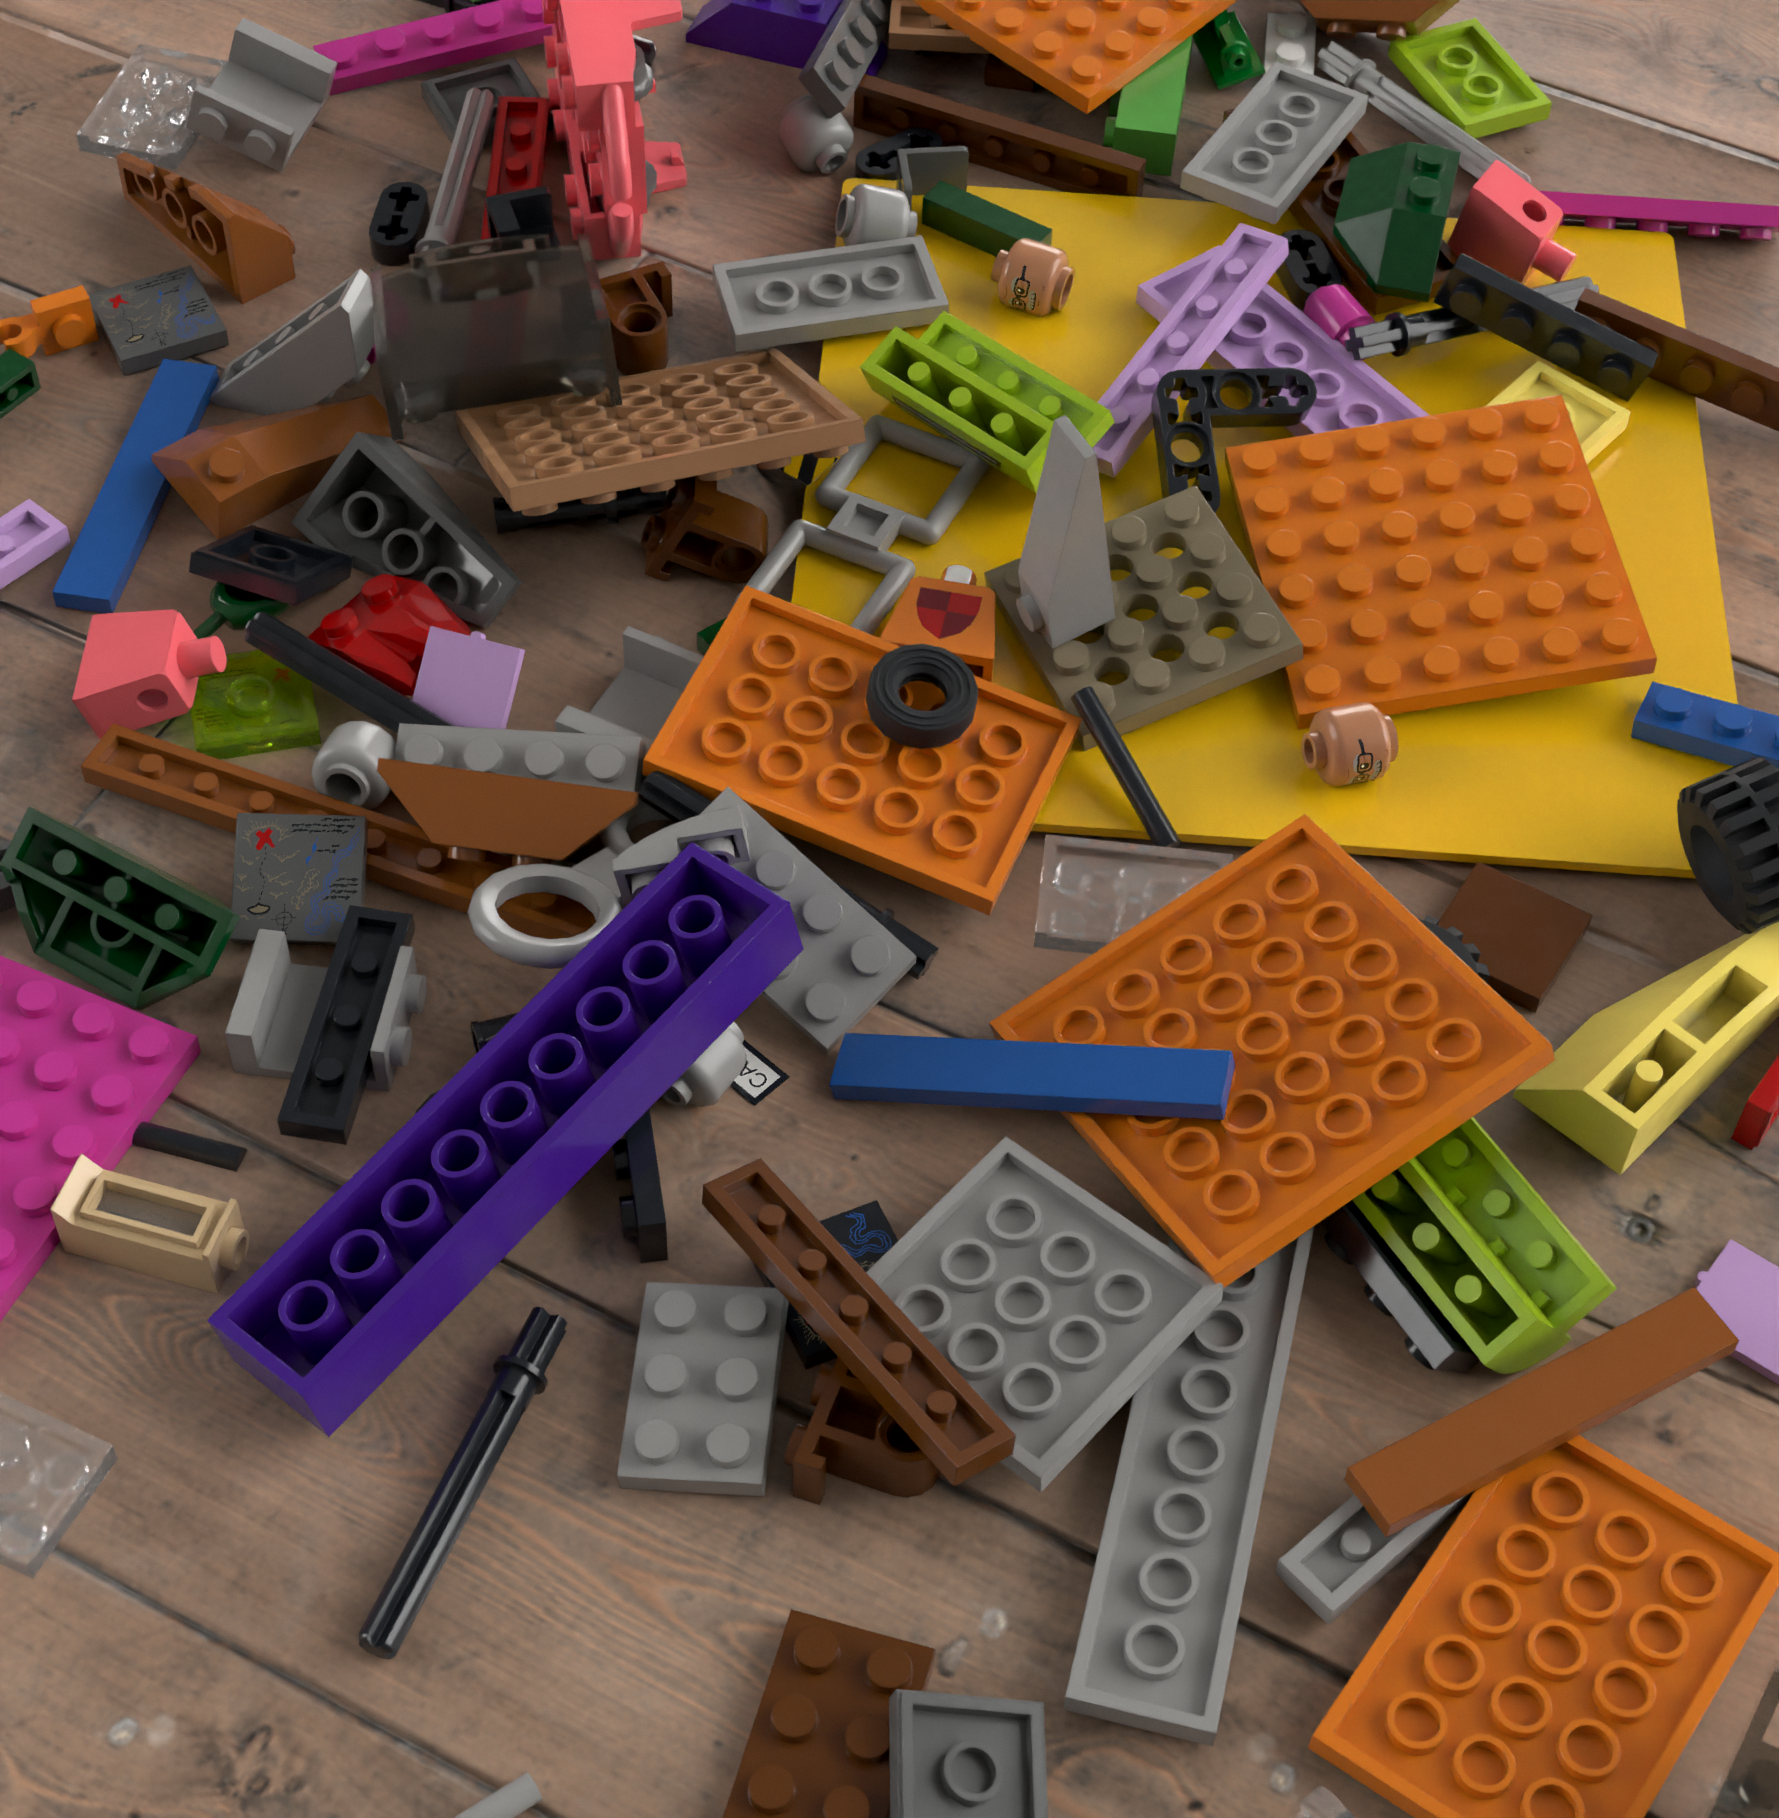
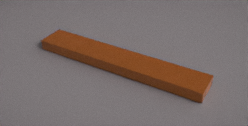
[1344,1287,1739,1538]

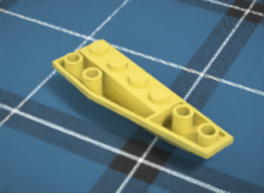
[1513,922,1779,1175]

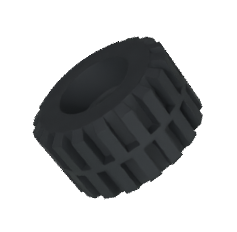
[1677,757,1779,934]

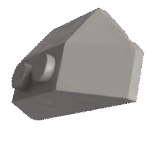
[209,269,377,416]

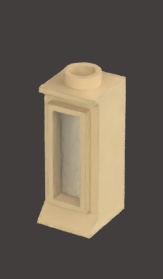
[50,1154,249,1294]

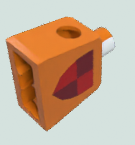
[880,565,995,682]

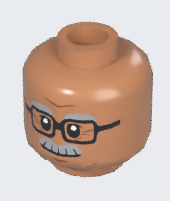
[991,238,1075,317]
[1301,702,1398,787]

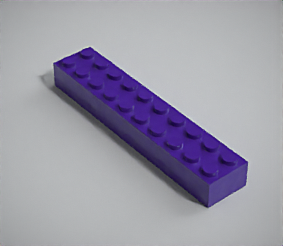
[207,842,804,1437]

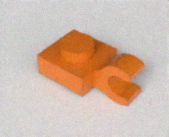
[0,285,99,358]

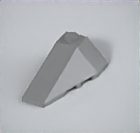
[1016,415,1115,649]

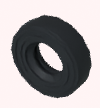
[866,644,978,749]

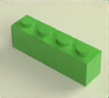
[1103,35,1193,176]

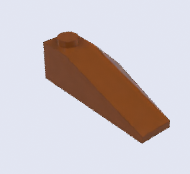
[116,152,296,304]
[152,394,406,540]

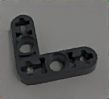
[1151,368,1317,513]

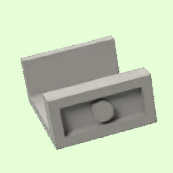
[186,18,338,173]
[555,626,704,786]
[225,929,427,1091]

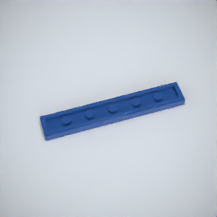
[52,358,219,613]
[829,1033,1235,1120]

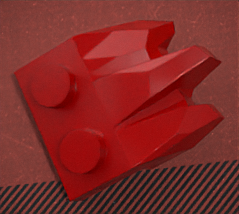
[308,573,471,696]

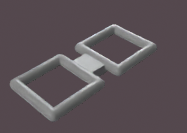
[734,415,990,635]

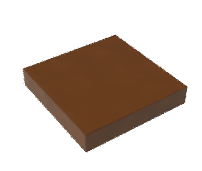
[1438,861,1593,1013]

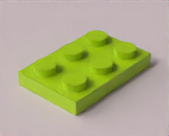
[1388,18,1552,139]

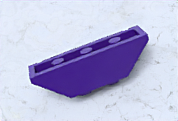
[685,0,888,77]

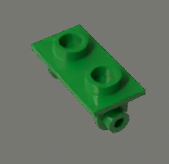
[1193,9,1266,90]

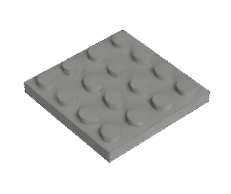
[866,1137,1223,1492]

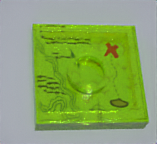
[191,650,322,760]

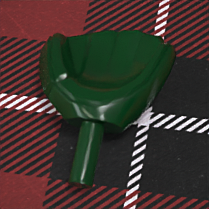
[193,582,291,639]

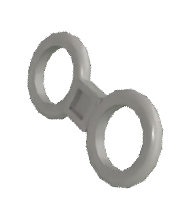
[468,797,669,969]

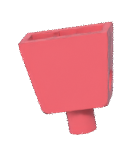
[1447,159,1577,285]
[72,609,227,740]

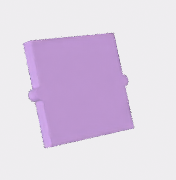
[412,626,525,729]
[1694,1239,1779,1385]

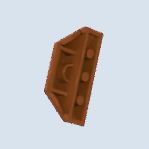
[1296,0,1460,41]
[377,758,639,866]

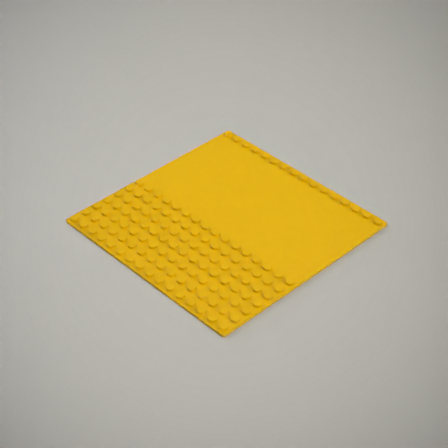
[791,178,1738,879]

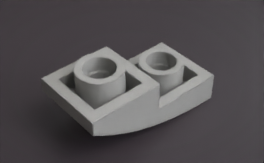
[612,806,751,903]

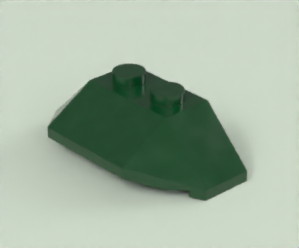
[1333,142,1461,302]
[0,807,240,1010]

